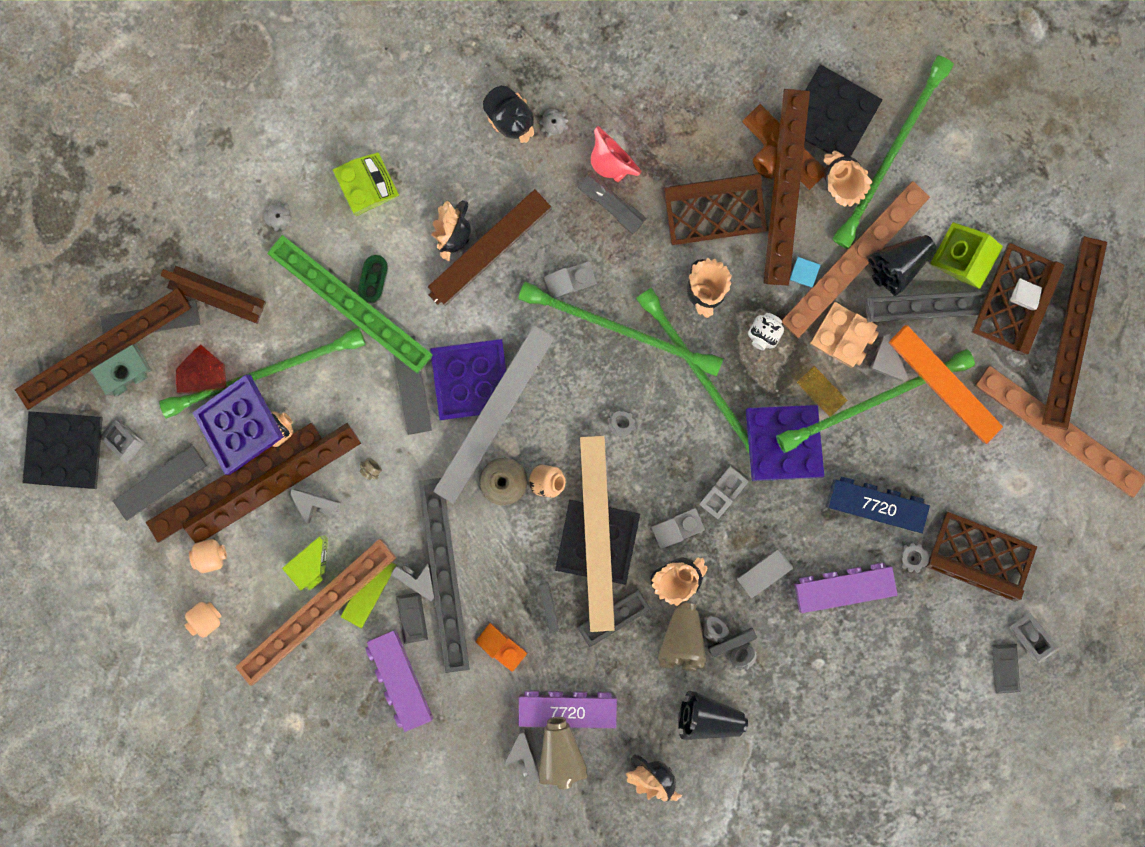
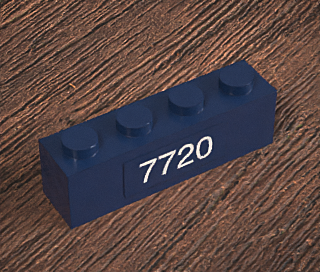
[826,476,930,534]

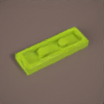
[341,562,397,629]

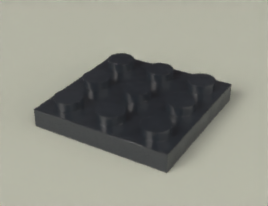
[805,64,883,157]
[22,411,103,489]
[555,499,640,585]

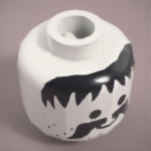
[748,313,784,350]

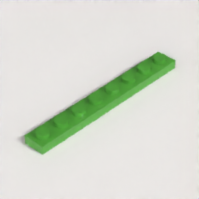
[267,235,433,374]

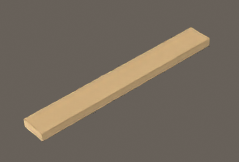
[580,436,615,632]

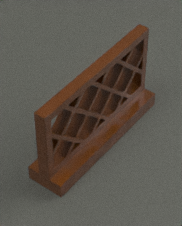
[663,173,767,245]
[971,243,1065,355]
[160,266,266,324]
[925,512,1037,602]

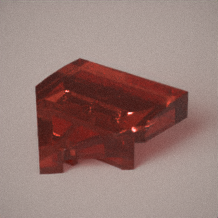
[176,344,227,394]

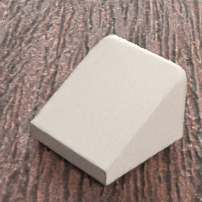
[1010,279,1042,310]

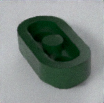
[358,255,388,303]

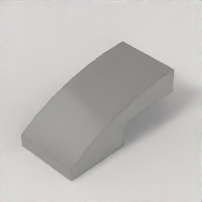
[699,465,750,519]
[737,548,793,598]

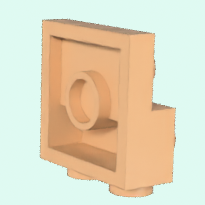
[810,302,879,368]

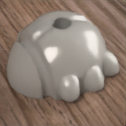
[539,108,569,137]
[264,202,292,232]
[608,411,636,437]
[902,543,930,573]
[703,616,729,643]
[731,642,757,671]

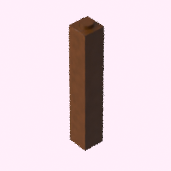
[428,189,552,306]

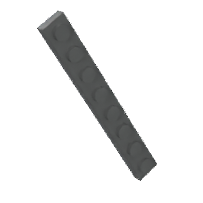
[419,478,470,673]

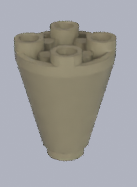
[479,457,528,506]
[658,603,706,671]
[538,717,588,790]

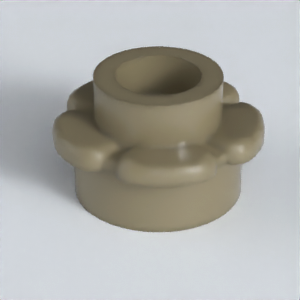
[359,458,382,480]

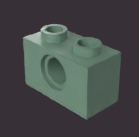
[91,345,152,397]

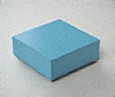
[790,257,820,288]

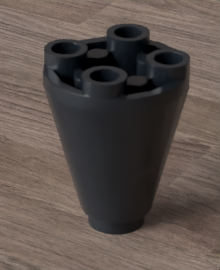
[867,235,936,296]

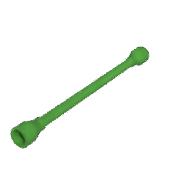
[832,55,954,249]
[518,282,723,377]
[636,288,750,457]
[159,327,366,419]
[777,349,975,453]

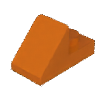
[475,622,528,672]

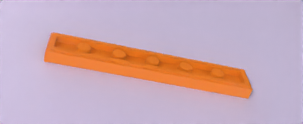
[888,325,1003,444]

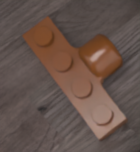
[742,104,825,190]

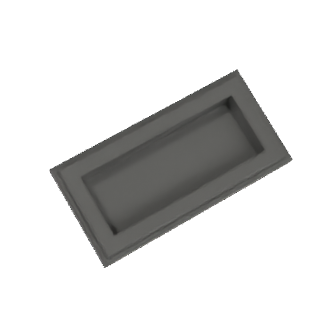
[397,593,428,644]
[992,644,1021,694]

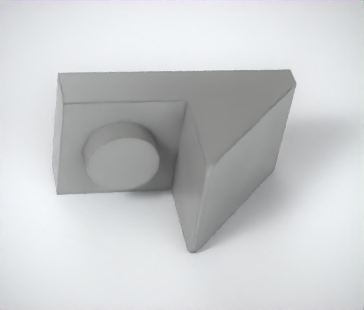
[544,261,597,299]
[101,420,145,463]
[290,489,341,524]
[651,508,705,549]
[391,563,435,602]
[1010,613,1059,663]
[504,729,539,782]

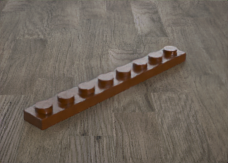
[763,89,810,286]
[1042,236,1107,430]
[14,287,192,410]
[182,422,361,543]
[146,423,321,543]

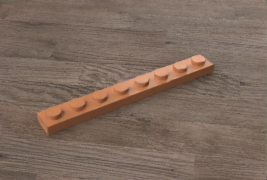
[781,181,930,338]
[974,366,1145,498]
[235,539,397,686]

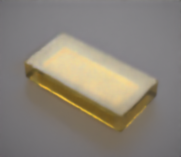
[796,366,848,417]

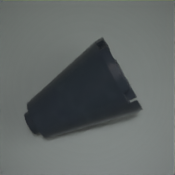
[678,691,748,740]

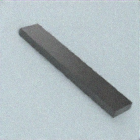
[865,289,1009,323]

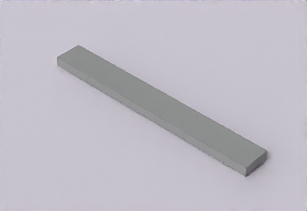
[433,325,555,504]

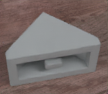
[869,334,909,381]

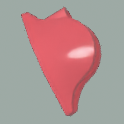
[591,126,642,182]

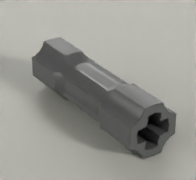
[578,171,647,235]

